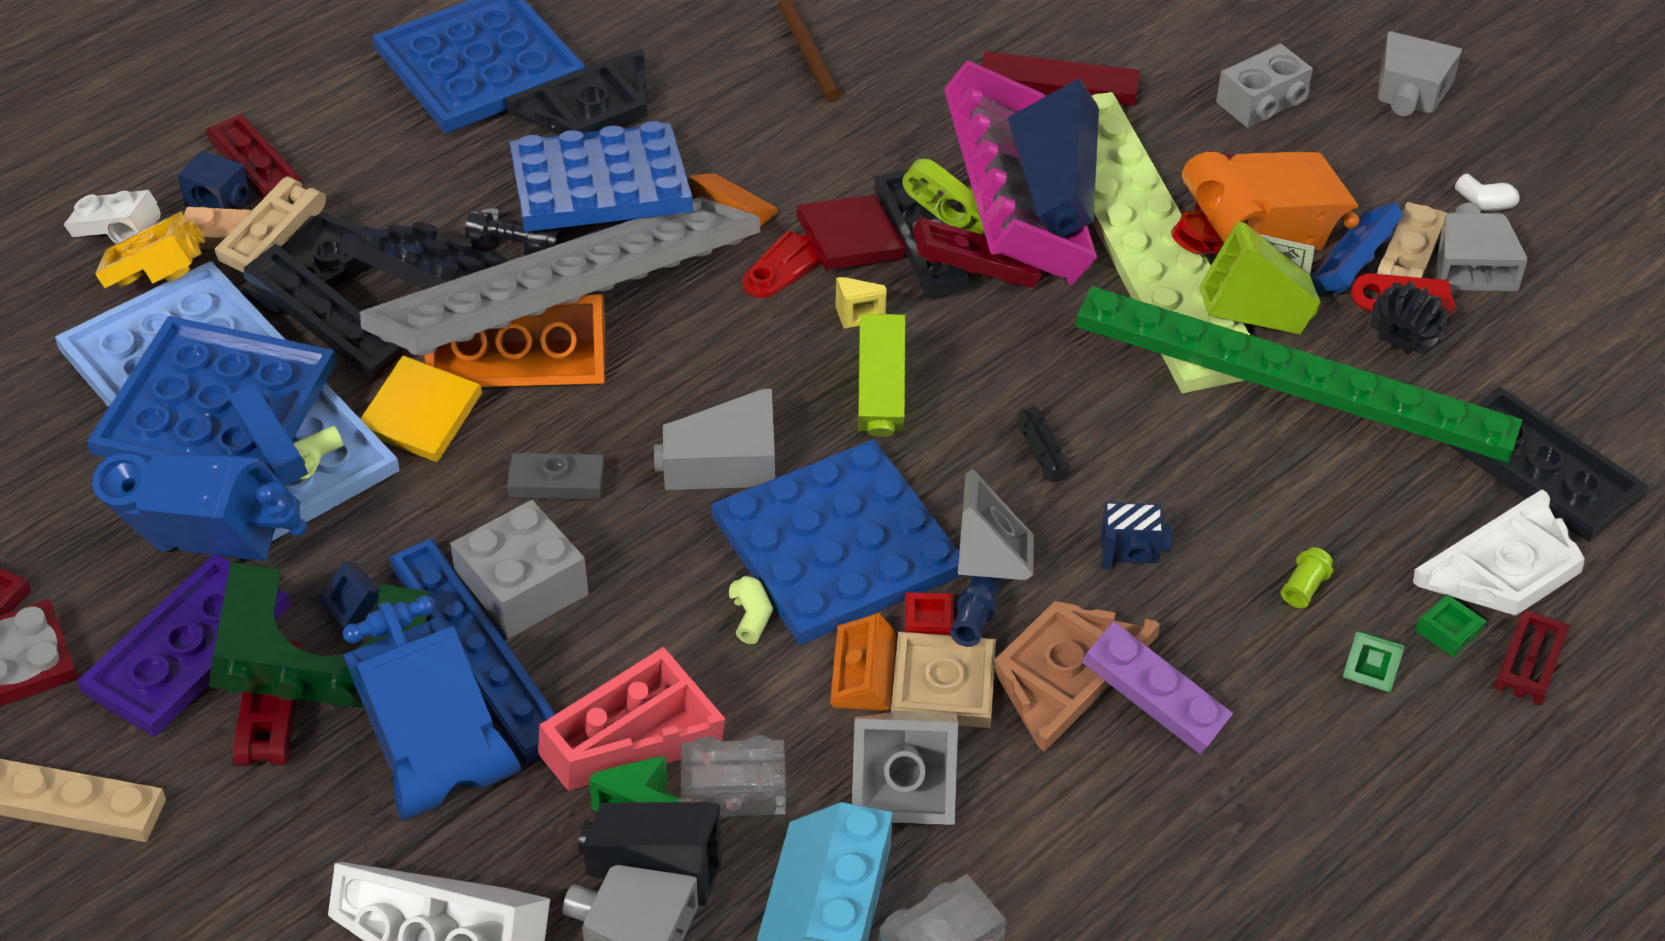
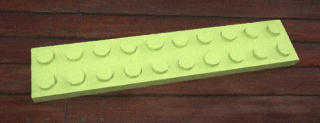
[1092,92,1250,393]

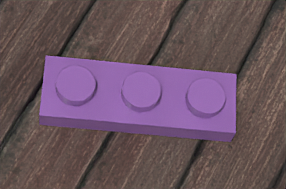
[1081,621,1233,755]

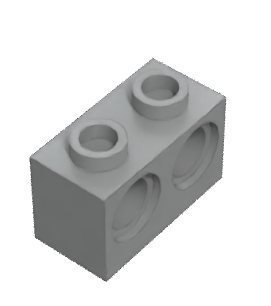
[1216,44,1313,128]

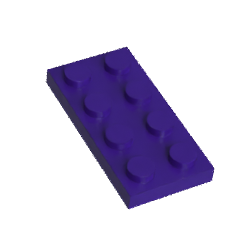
[77,553,290,737]

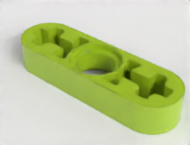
[903,159,1009,235]

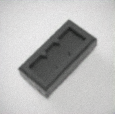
[507,453,605,500]

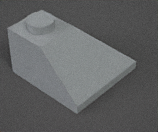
[852,711,958,825]

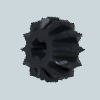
[1370,281,1449,355]

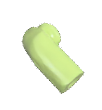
[729,576,773,644]

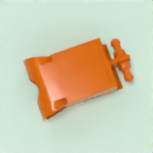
[1182,152,1360,250]

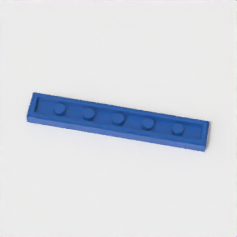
[389,538,556,765]

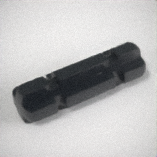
[1017,406,1071,483]

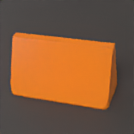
[687,173,778,227]
[830,613,896,711]

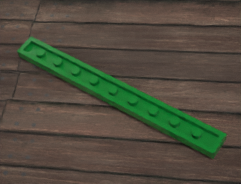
[1076,286,1523,463]

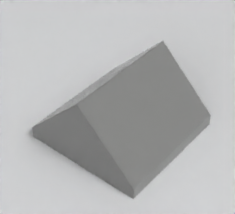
[958,469,1034,580]

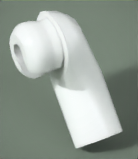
[1455,174,1520,212]

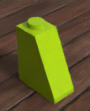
[1199,221,1321,335]
[858,314,905,437]

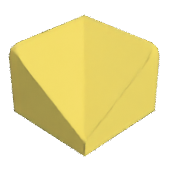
[836,277,887,329]

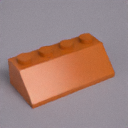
[425,295,606,387]

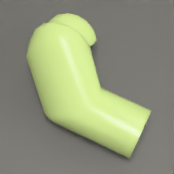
[294,425,344,480]

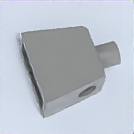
[1378,31,1463,116]
[1437,203,1527,291]
[562,865,698,941]

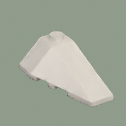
[328,862,550,941]

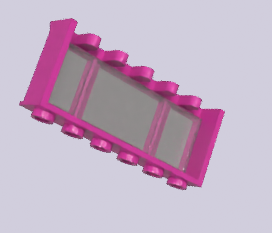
[944,60,1097,285]

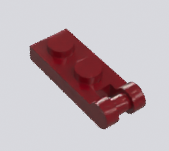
[233,641,304,766]

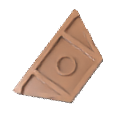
[994,601,1160,752]

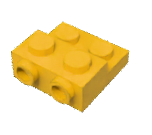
[95,211,205,289]

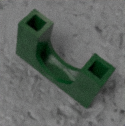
[209,562,430,708]

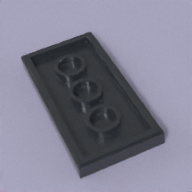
[1445,387,1648,543]

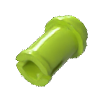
[1280,547,1333,608]

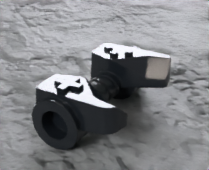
[465,208,563,256]

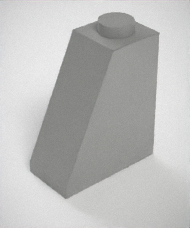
[654,389,775,490]

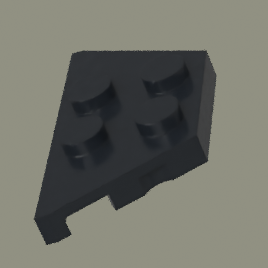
[505,48,648,135]

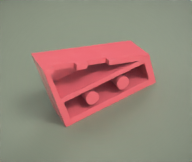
[538,647,725,791]

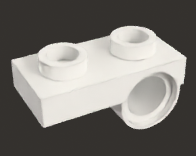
[64,190,160,244]

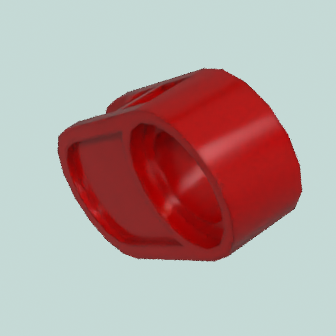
[1171,211,1224,255]

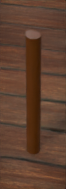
[778,0,841,102]

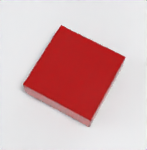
[905,592,954,636]

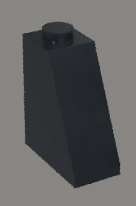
[578,802,722,907]

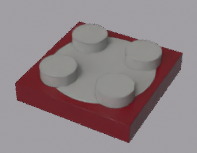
[0,599,78,706]

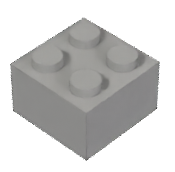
[450,500,588,640]

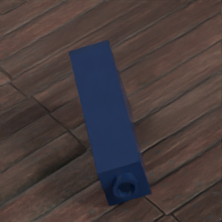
[1007,78,1099,238]

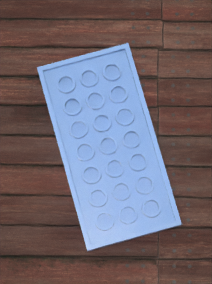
[55,261,400,559]

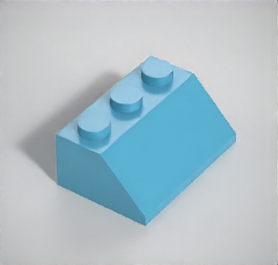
[757,802,893,941]

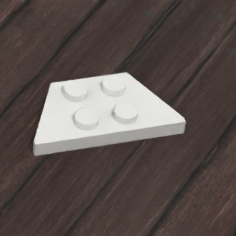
[1413,490,1585,615]

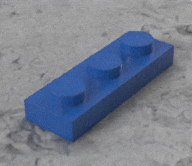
[1310,202,1404,295]

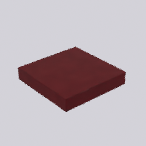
[796,194,906,270]

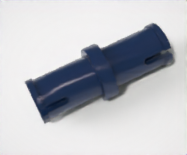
[950,576,1003,647]

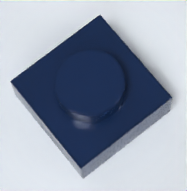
[319,561,379,629]

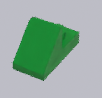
[589,756,682,812]

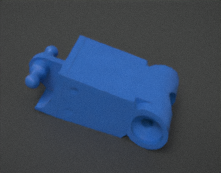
[92,453,307,561]
[343,596,522,822]

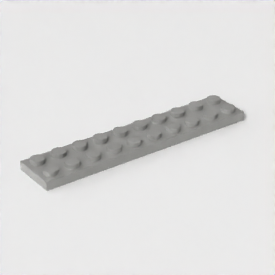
[360,197,760,355]

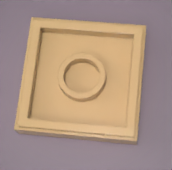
[891,632,996,728]

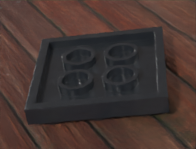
[339,222,507,290]

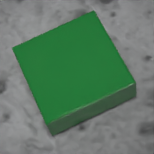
[1415,594,1486,658]

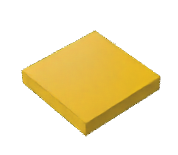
[361,356,482,463]

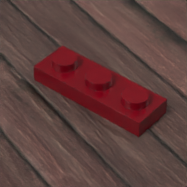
[913,217,1041,288]

